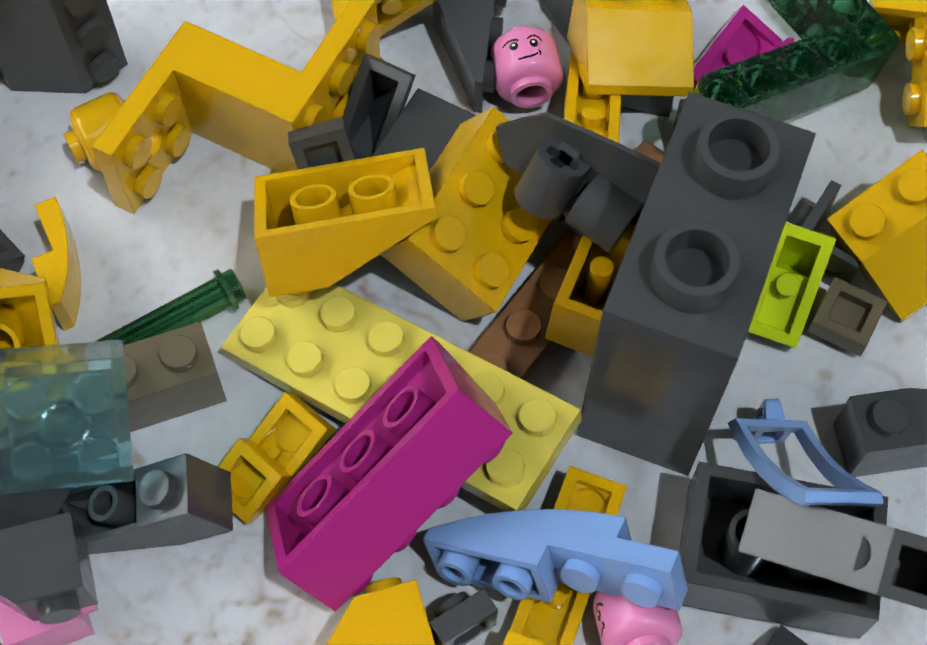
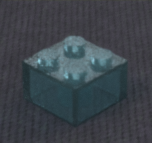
[0,340,134,494]

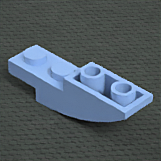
[423,509,688,611]

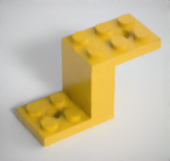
[91,0,384,214]

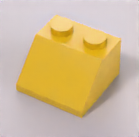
[567,0,694,97]
[827,149,927,322]

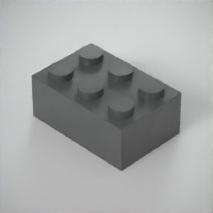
[679,461,888,639]

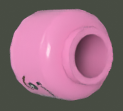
[489,25,563,108]
[592,591,683,645]

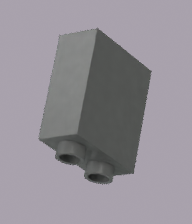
[576,92,816,476]

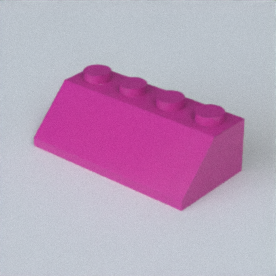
[265,336,513,612]

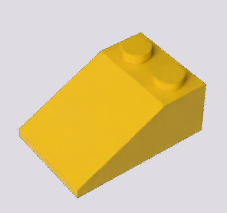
[254,148,437,297]

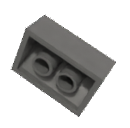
[0,0,128,94]

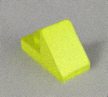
[748,222,836,348]

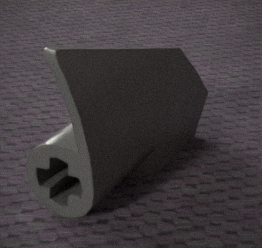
[495,112,661,253]

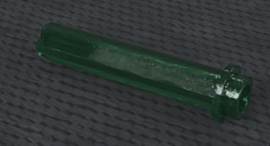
[69,268,247,362]

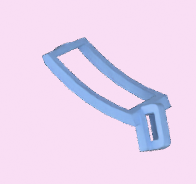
[728,398,884,507]

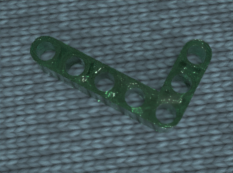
[693,0,899,122]

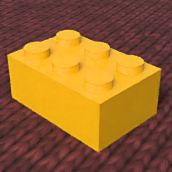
[380,106,552,322]

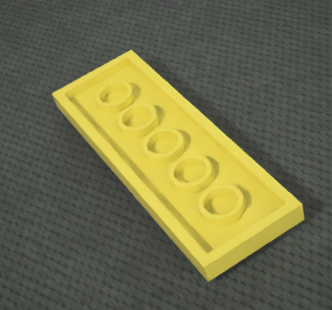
[220,283,582,512]

